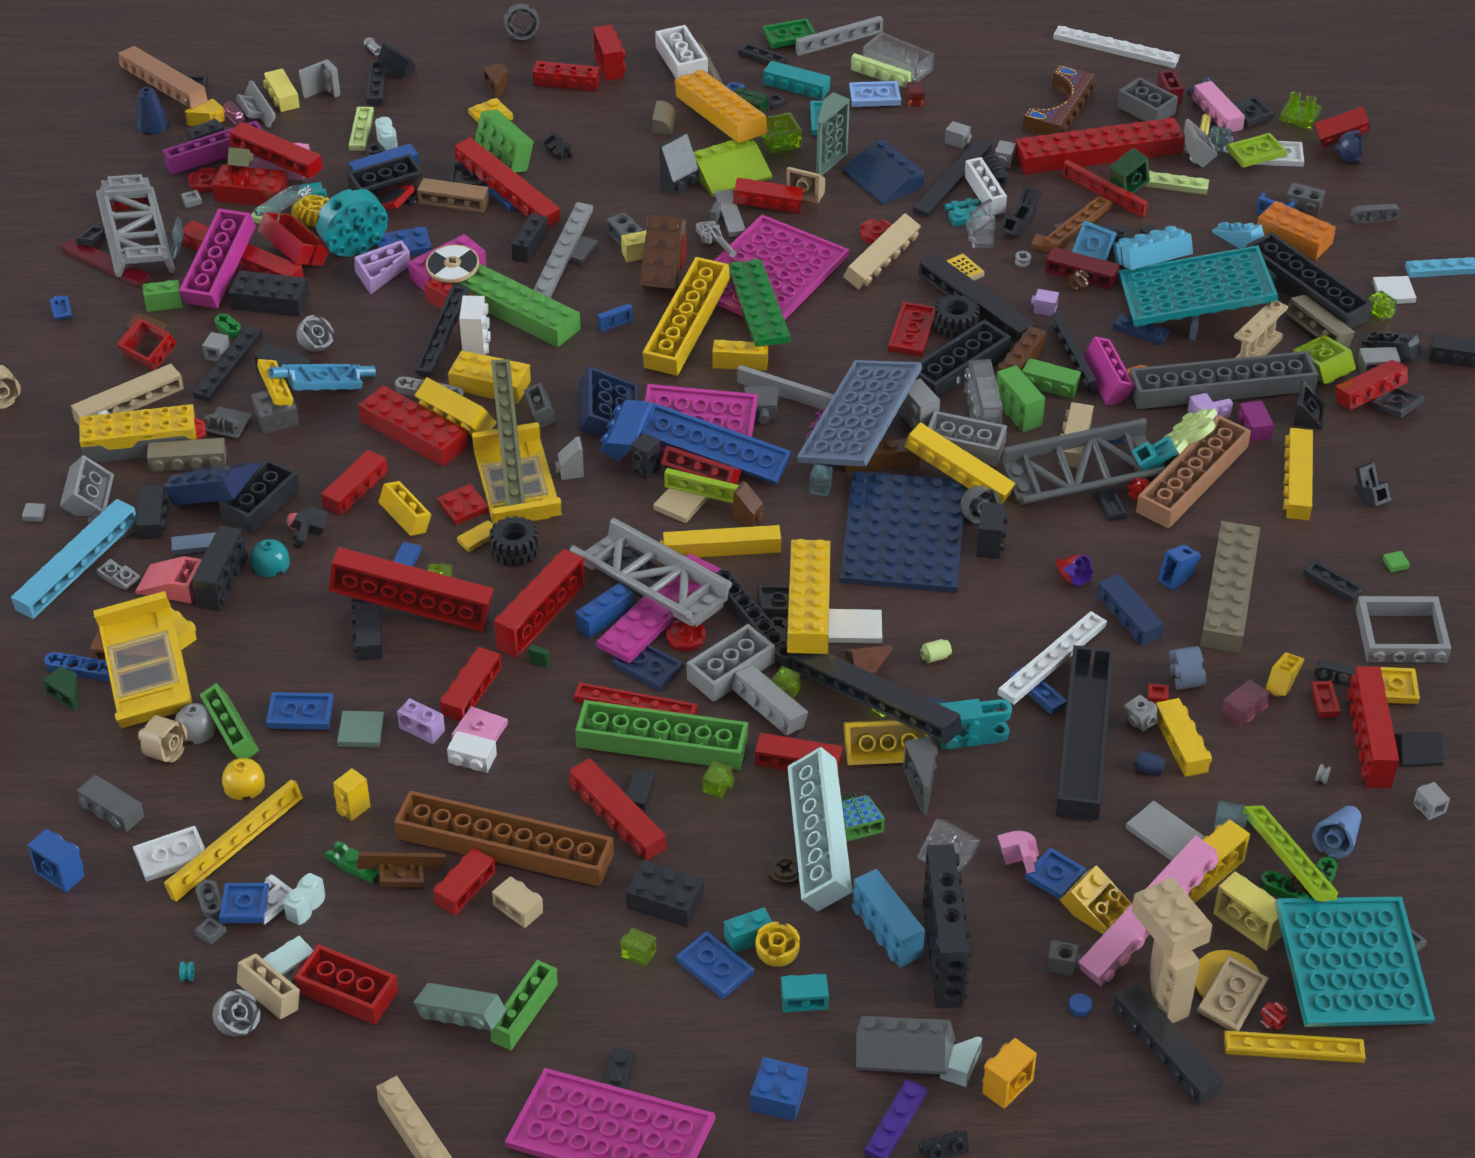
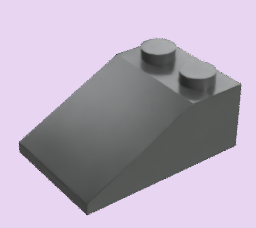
[903,736,938,816]

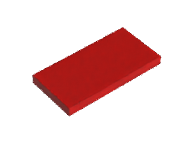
[887,302,935,357]

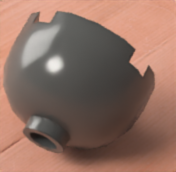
[960,486,1000,525]

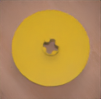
[1195,950,1260,998]

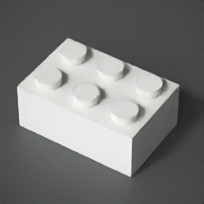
[459,296,491,355]

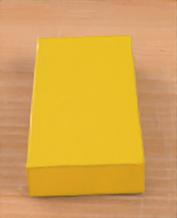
[457,520,493,552]

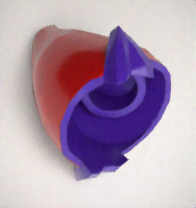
[1056,554,1094,586]

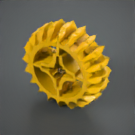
[291,194,329,227]

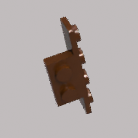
[356,851,446,887]

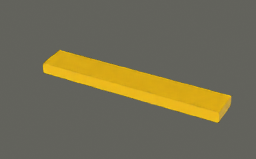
[1224,1031,1365,1063]

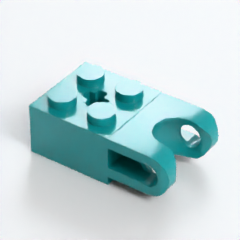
[939,699,1012,750]

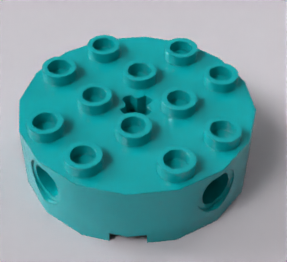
[316,189,388,257]

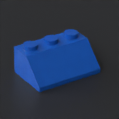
[599,400,653,461]

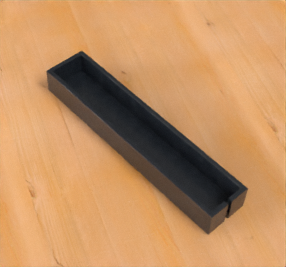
[1056,645,1114,820]

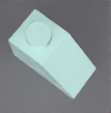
[940,1037,982,1087]

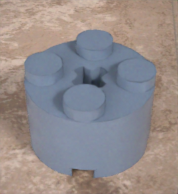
[1169,646,1206,691]

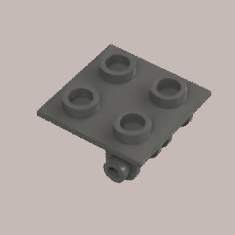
[204,407,253,439]

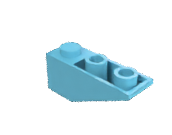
[1212,222,1264,249]

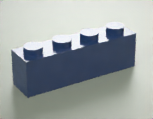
[1097,574,1164,646]

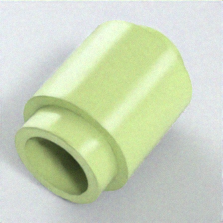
[920,639,952,663]

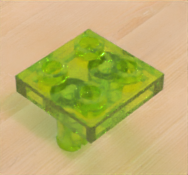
[1279,91,1322,129]

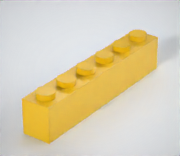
[904,422,1015,504]
[1283,428,1313,520]

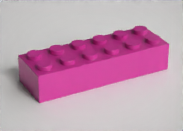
[179,208,256,309]

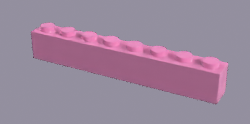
[1079,835,1218,987]

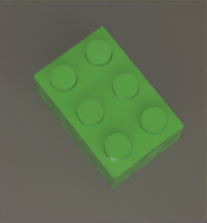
[994,365,1045,432]

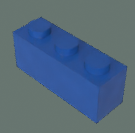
[575,582,634,639]

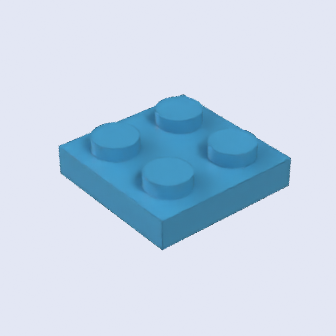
[1072,221,1117,261]

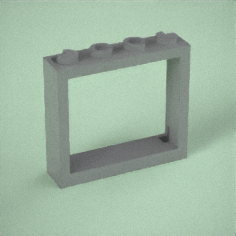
[1356,596,1451,663]

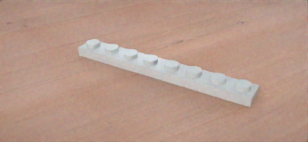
[1053,26,1180,68]
[997,611,1107,705]

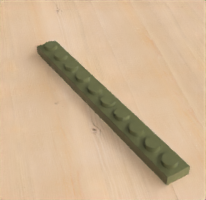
[491,359,525,506]

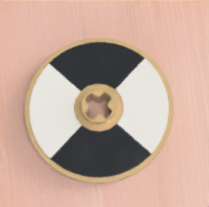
[426,245,479,283]

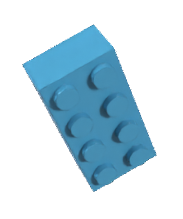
[852,869,925,968]

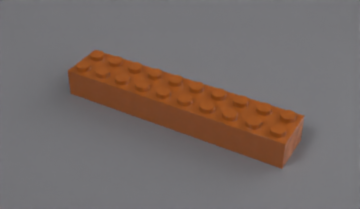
[394,791,614,887]

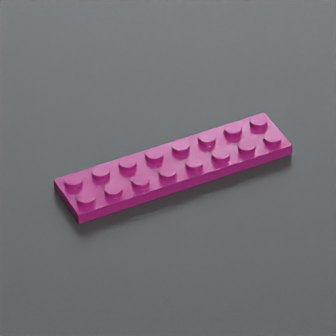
[597,553,721,664]

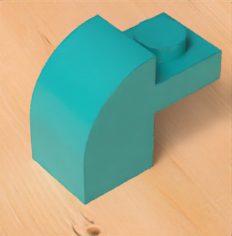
[1131,435,1179,470]

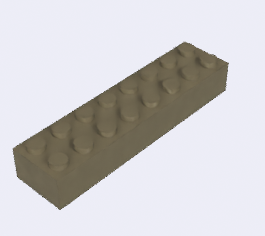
[1200,521,1260,653]

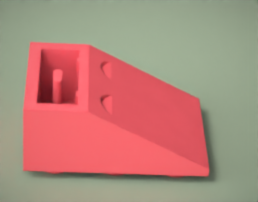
[135,556,202,603]

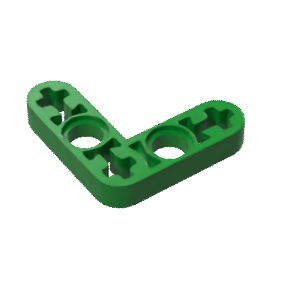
[1260,857,1338,898]

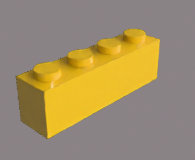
[1156,698,1212,777]

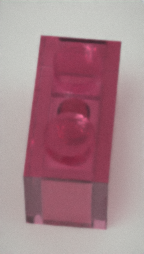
[1221,679,1269,727]

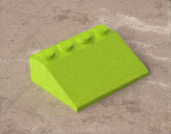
[693,139,772,197]

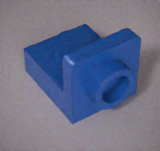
[50,295,72,321]

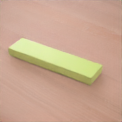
[349,107,374,151]

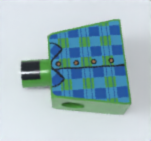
[841,791,885,842]

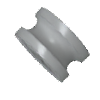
[1015,251,1031,267]
[1315,764,1331,785]

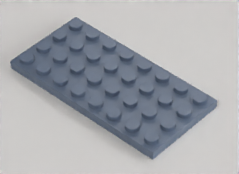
[797,360,922,466]

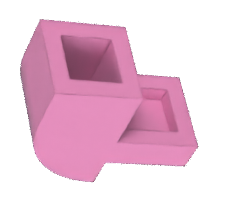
[998,831,1039,874]

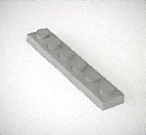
[796,16,883,56]

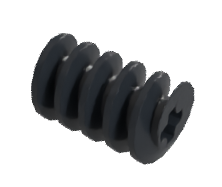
[983,155,1009,189]

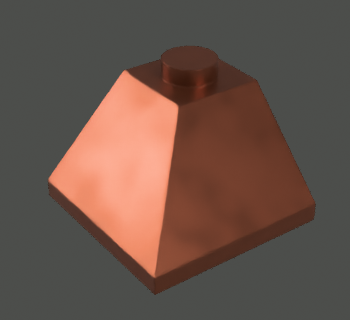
[845,645,892,673]

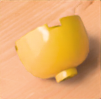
[222,758,265,800]
[755,922,800,967]

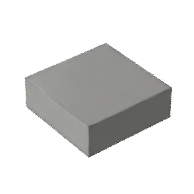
[181,190,202,208]
[22,503,46,522]

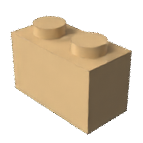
[492,876,543,928]

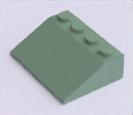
[816,92,850,175]

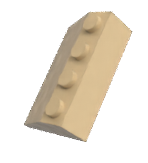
[1149,939,1200,1023]

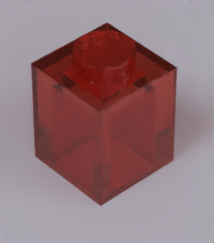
[906,81,925,107]

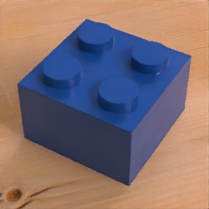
[27,829,85,892]
[750,1057,808,1122]

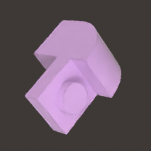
[1188,393,1233,420]

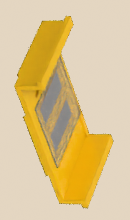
[472,422,561,524]
[93,591,193,729]

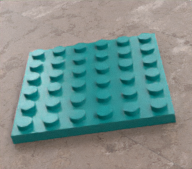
[1275,897,1435,1027]

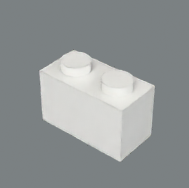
[447,731,497,773]

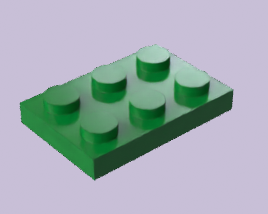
[762,18,816,48]

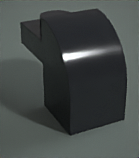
[1354,462,1391,506]
[290,507,328,548]

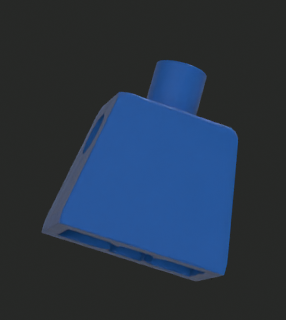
[1158,545,1201,591]

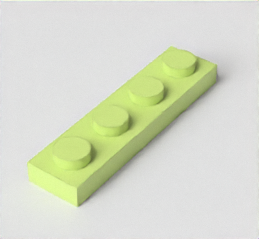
[851,53,911,89]
[1144,171,1209,195]

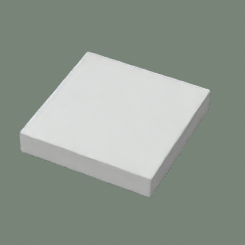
[1373,276,1416,304]

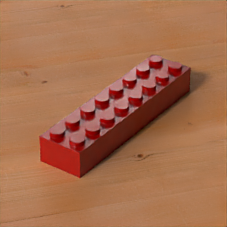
[328,547,494,632]

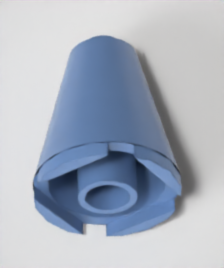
[1312,806,1362,859]

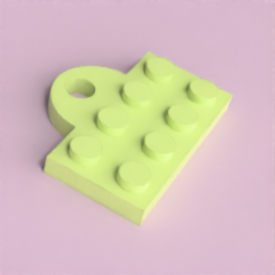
[1164,408,1217,456]

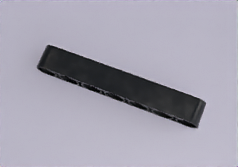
[716,570,794,671]

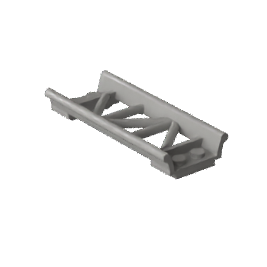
[96,174,175,277]
[570,518,732,627]

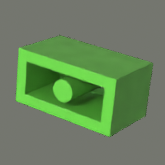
[143,280,183,312]

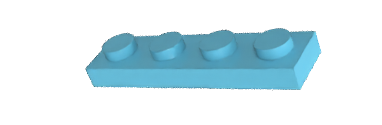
[1405,257,1475,278]

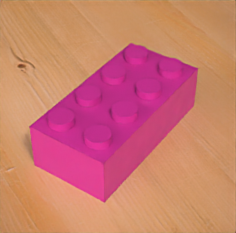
[408,234,486,291]

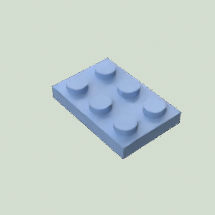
[849,81,901,107]

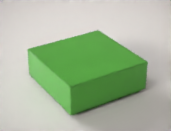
[1383,551,1410,572]

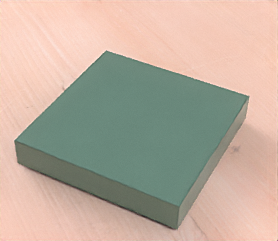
[337,711,384,748]

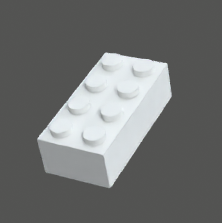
[655,25,708,78]

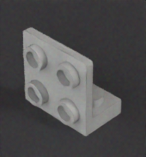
[299,59,341,98]

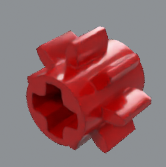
[1128,477,1150,501]
[1260,1002,1289,1030]

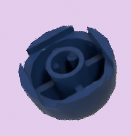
[1336,130,1363,164]

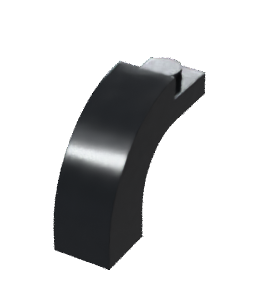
[999,185,1042,237]

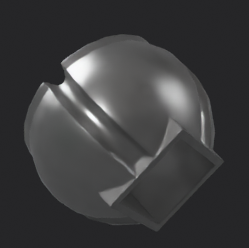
[503,3,540,40]

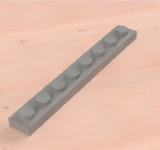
[533,202,593,298]

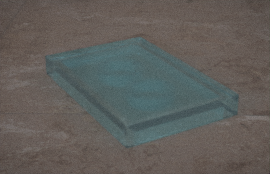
[253,185,312,216]

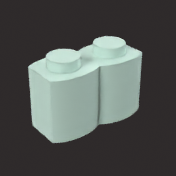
[375,117,398,152]
[284,873,325,925]

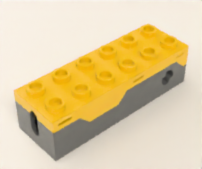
[79,404,206,463]

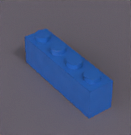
[348,143,419,172]

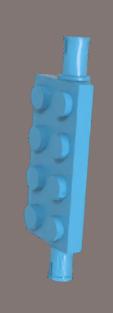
[269,364,376,391]

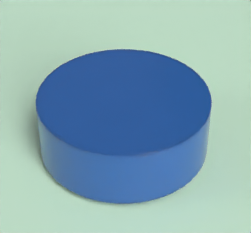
[1069,993,1092,1017]

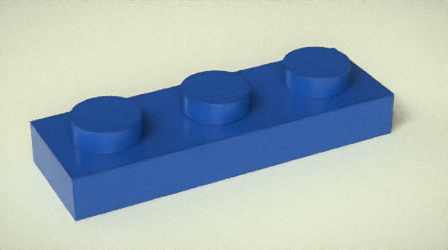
[1010,665,1067,715]

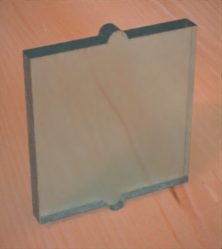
[169,217,184,259]

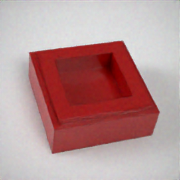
[1147,683,1169,704]

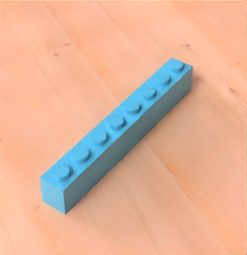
[11,499,137,619]

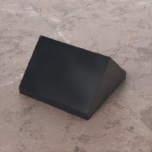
[377,42,416,79]
[1294,381,1326,429]
[1394,731,1444,767]

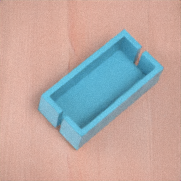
[1113,226,1193,270]

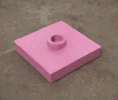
[451,706,508,741]

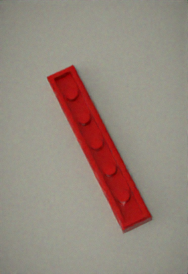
[1062,160,1148,218]
[573,682,698,715]

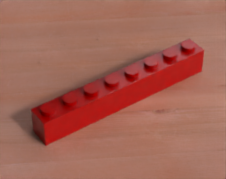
[454,137,560,227]
[179,220,304,278]

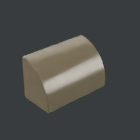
[652,101,676,135]

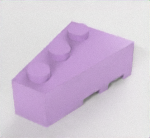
[354,240,410,295]

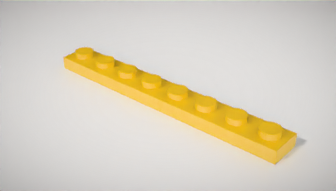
[164,780,303,902]

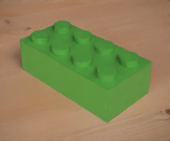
[475,110,534,173]

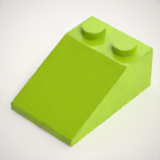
[1293,335,1356,384]

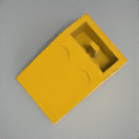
[1059,865,1132,935]

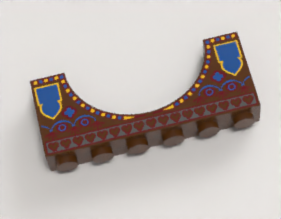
[1022,65,1097,135]

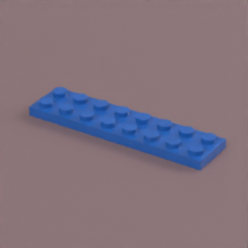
[639,403,791,485]

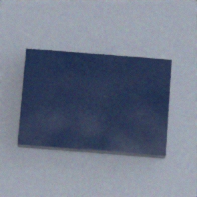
[611,645,684,692]

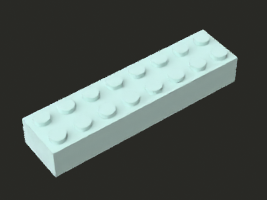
[788,747,852,911]

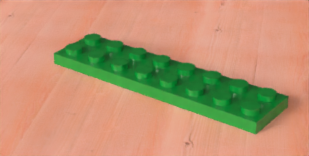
[727,259,791,347]

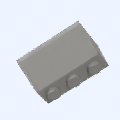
[60,455,114,516]

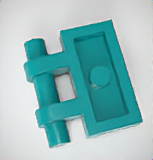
[945,198,986,226]

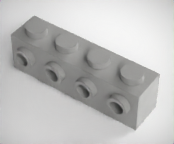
[731,665,808,735]

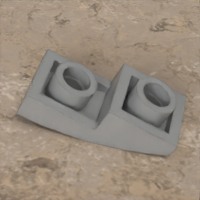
[97,559,140,590]

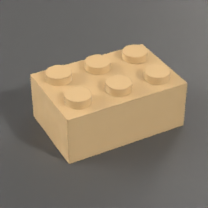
[1132,877,1212,959]

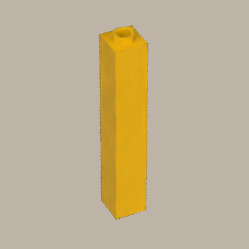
[660,525,781,558]

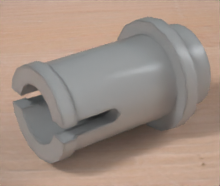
[363,37,381,56]

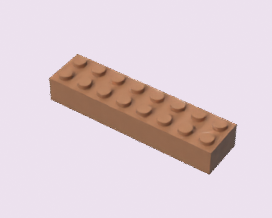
[1136,415,1251,529]

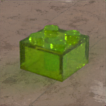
[760,112,802,153]

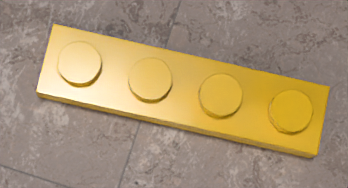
[257,359,294,406]

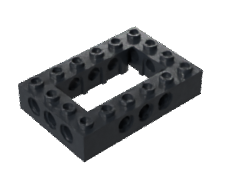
[923,844,972,1008]

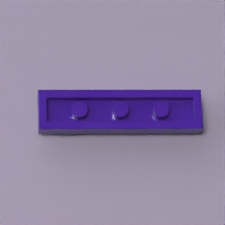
[864,1079,927,1158]

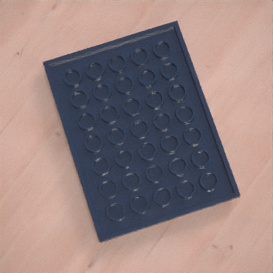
[839,471,966,593]

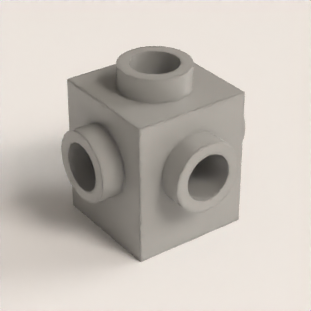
[1124,695,1159,732]

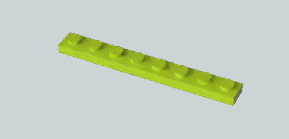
[1243,806,1338,902]

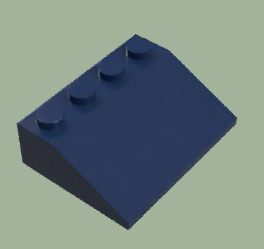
[843,138,924,205]
[579,366,638,436]
[163,462,260,505]

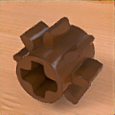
[1068,269,1089,291]

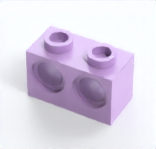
[397,698,445,744]

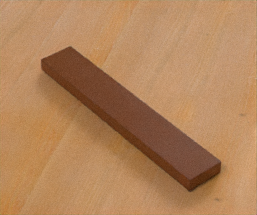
[1043,196,1113,248]

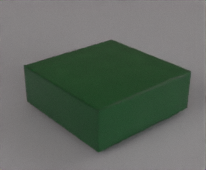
[528,644,550,669]

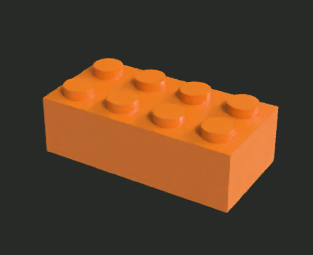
[1257,201,1336,260]

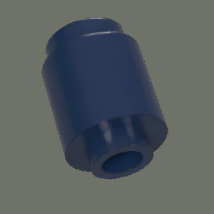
[1133,750,1166,776]

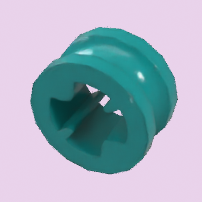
[179,961,194,982]

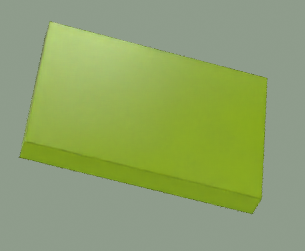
[1226,133,1287,168]

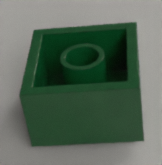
[1109,148,1150,194]

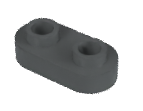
[196,880,222,919]

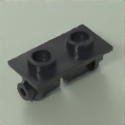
[544,130,573,159]
[918,1130,969,1158]

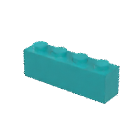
[763,61,830,100]

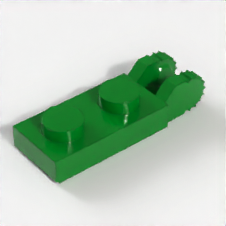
[324,841,379,884]

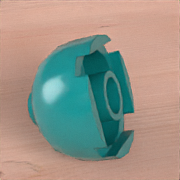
[250,539,290,577]

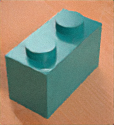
[724,907,772,953]
[781,974,829,1012]

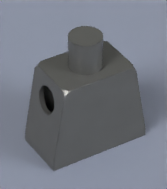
[744,385,779,424]

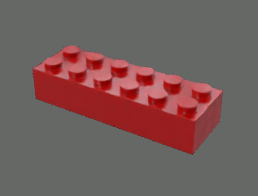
[358,385,468,467]
[494,549,585,658]
[1347,666,1399,788]

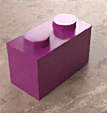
[1237,401,1274,442]

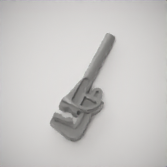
[696,221,736,257]

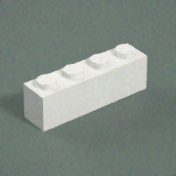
[965,157,1007,216]

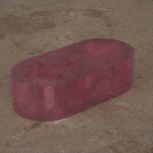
[222,101,245,125]

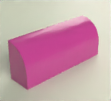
[1083,336,1135,405]

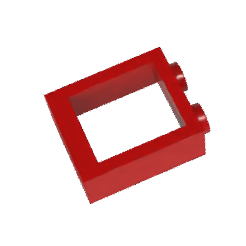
[117,318,177,370]

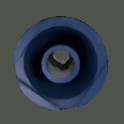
[135,87,169,135]

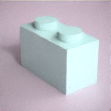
[263,936,313,982]

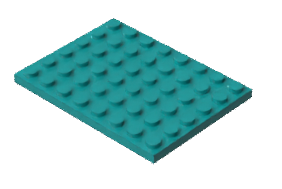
[1119,245,1278,326]

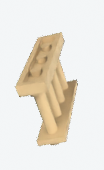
[1234,301,1288,358]

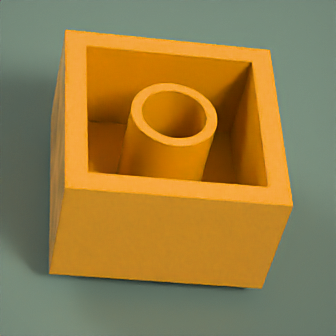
[982,1038,1037,1109]

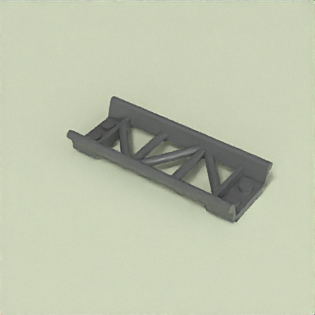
[1002,418,1165,505]

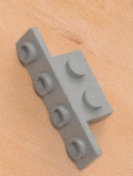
[236,80,275,127]

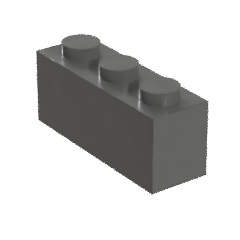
[77,775,144,833]

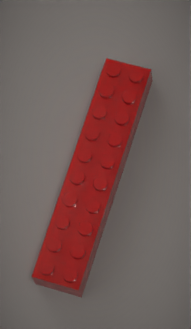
[1015,118,1185,175]

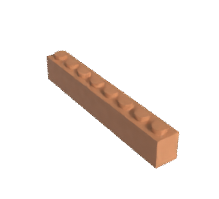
[118,46,208,109]

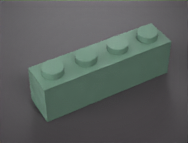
[413,983,506,1030]

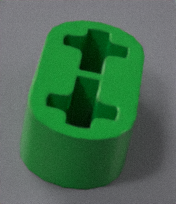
[215,314,242,339]

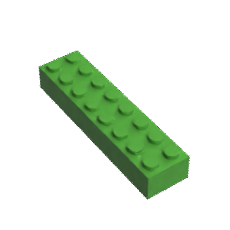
[452,264,581,347]
[575,700,748,770]

